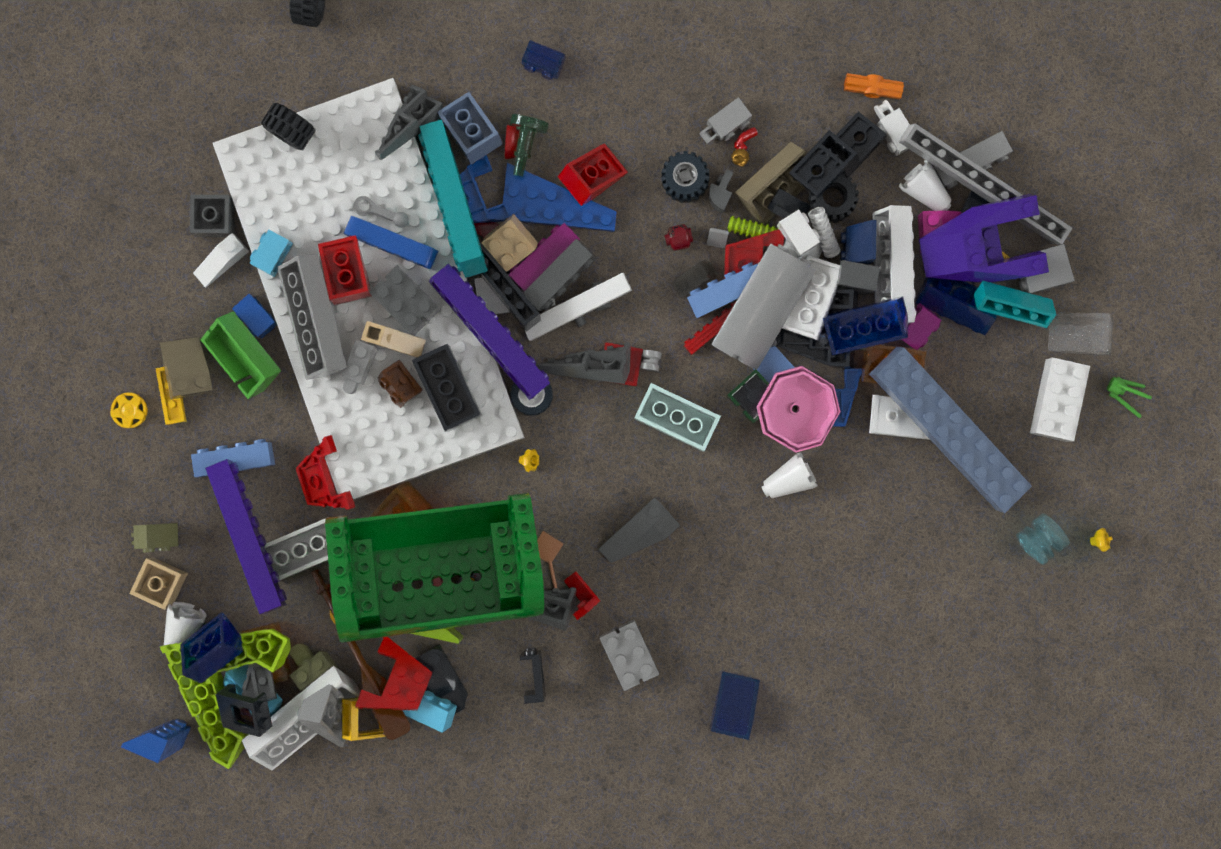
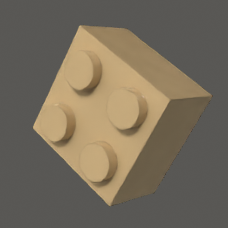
[481,214,538,272]
[129,557,188,610]

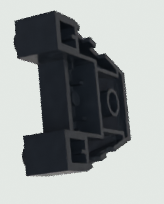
[776,289,858,369]

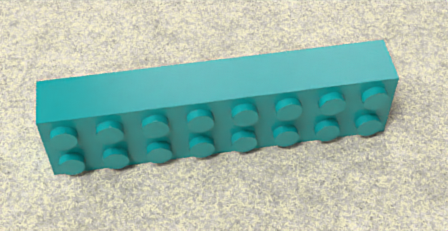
[418,119,488,278]

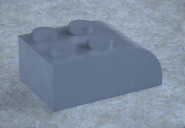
[437,92,503,164]

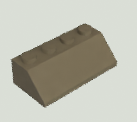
[735,142,818,225]

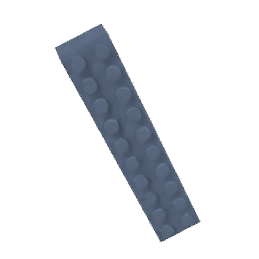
[870,347,1032,513]

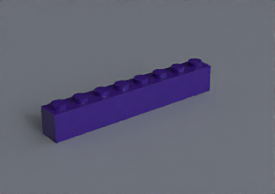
[429,263,550,400]
[205,459,287,614]

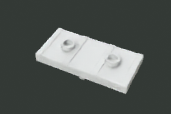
[869,395,930,440]

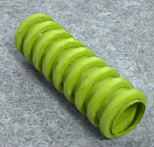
[727,216,779,237]

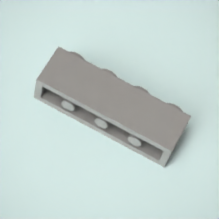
[933,131,1013,190]

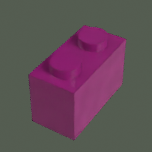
[896,303,942,351]

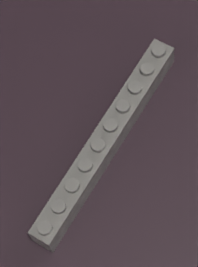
[898,124,1072,245]

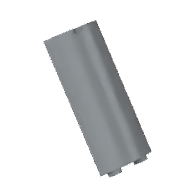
[711,243,816,370]

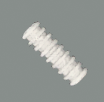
[808,207,841,258]

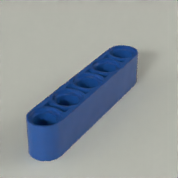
[343,216,439,269]

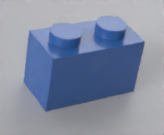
[232,293,277,339]

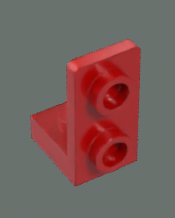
[564,572,600,620]

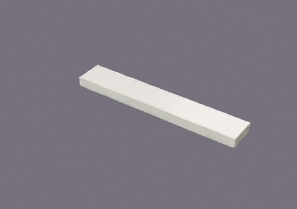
[525,273,632,341]

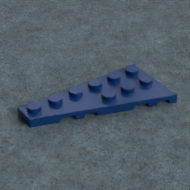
[503,163,617,232]

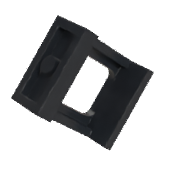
[520,647,546,704]
[216,684,272,737]

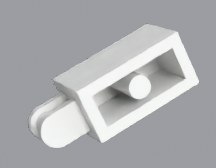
[874,100,910,156]

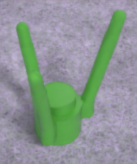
[1107,377,1152,418]

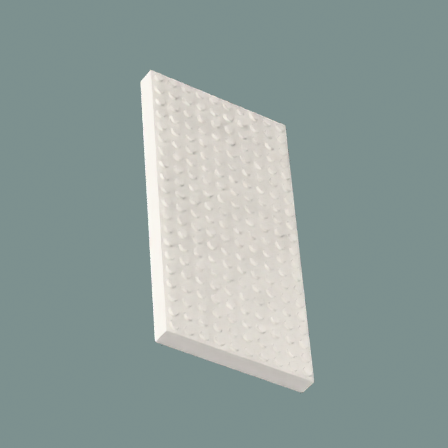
[213,78,525,501]

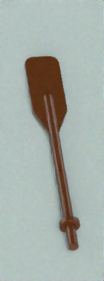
[311,569,410,740]

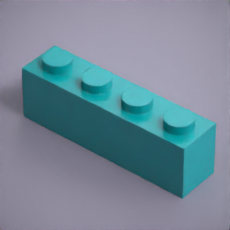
[974,281,1056,328]

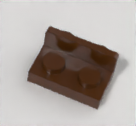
[377,360,423,408]

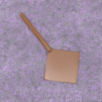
[537,531,563,588]

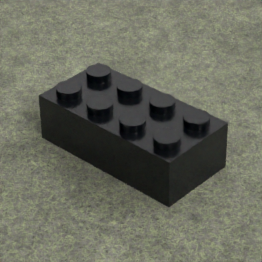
[412,344,483,432]

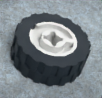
[510,383,553,416]

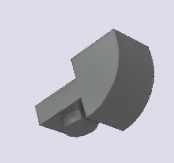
[708,169,734,213]

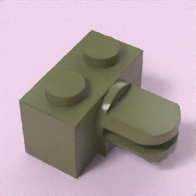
[131,523,178,552]
[289,644,338,691]

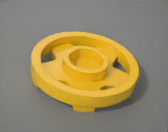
[110,393,148,428]

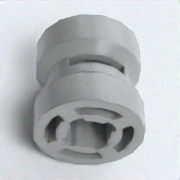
[640,350,662,372]

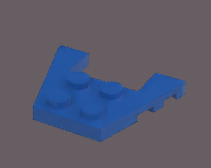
[460,155,511,223]
[832,368,862,427]

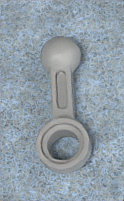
[353,196,408,227]

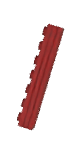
[684,301,736,355]

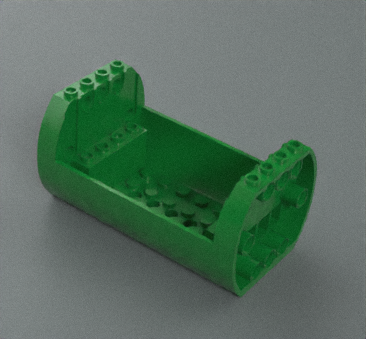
[325,493,544,643]

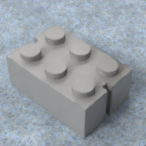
[599,620,659,691]

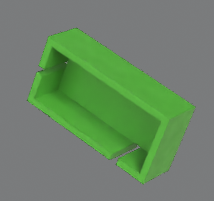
[200,311,281,399]

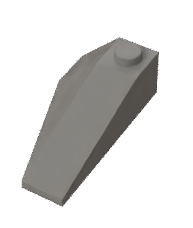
[297,684,346,747]

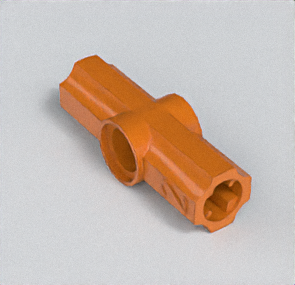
[844,73,904,100]

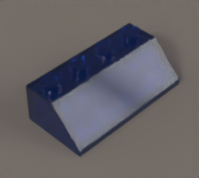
[916,277,997,335]
[823,296,908,355]

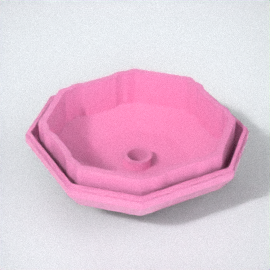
[756,366,840,453]

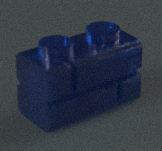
[522,40,566,80]

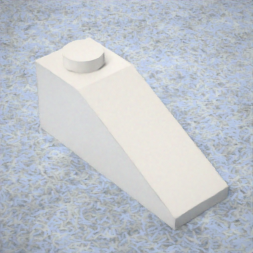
[193,233,249,288]

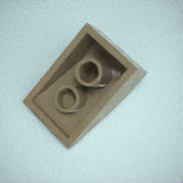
[160,337,213,400]

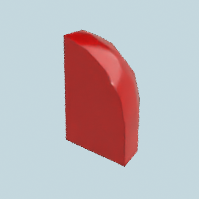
[505,125,527,159]

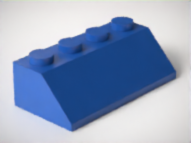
[121,719,191,763]

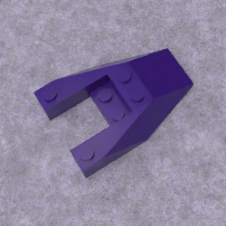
[918,194,1049,282]

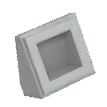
[707,228,729,248]

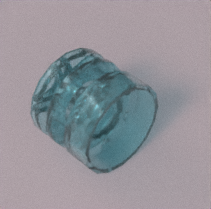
[1016,513,1070,565]

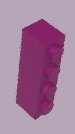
[509,223,580,293]

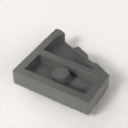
[238,663,277,709]

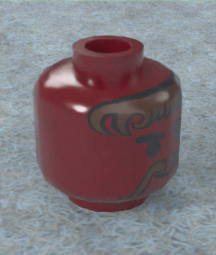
[665,224,693,251]

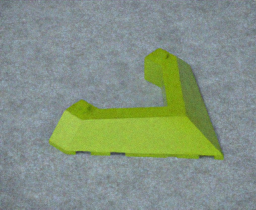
[160,628,291,769]

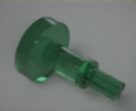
[510,114,549,177]

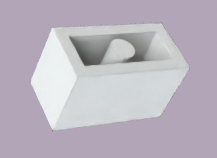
[777,210,820,257]

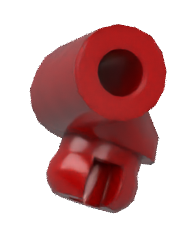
[734,127,758,151]

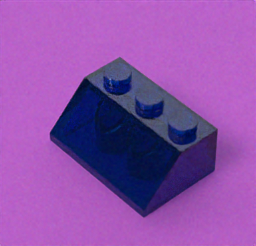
[180,612,243,683]

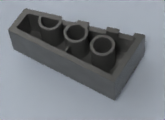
[523,239,597,311]

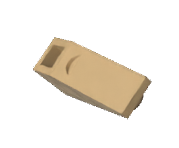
[361,321,426,358]

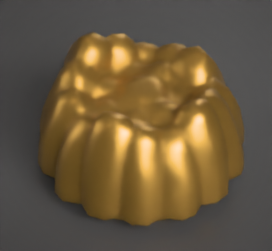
[731,148,749,167]

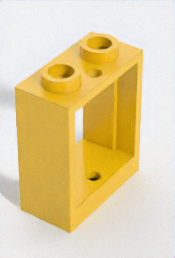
[342,697,385,741]

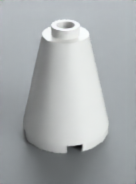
[899,160,952,211]
[762,452,818,499]
[164,602,206,645]

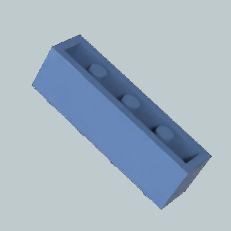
[687,262,758,318]
[191,439,275,477]

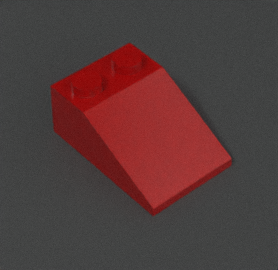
[558,143,628,206]
[318,235,372,305]

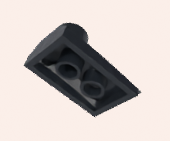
[415,644,468,714]

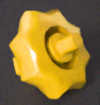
[519,449,539,472]
[1090,528,1113,552]

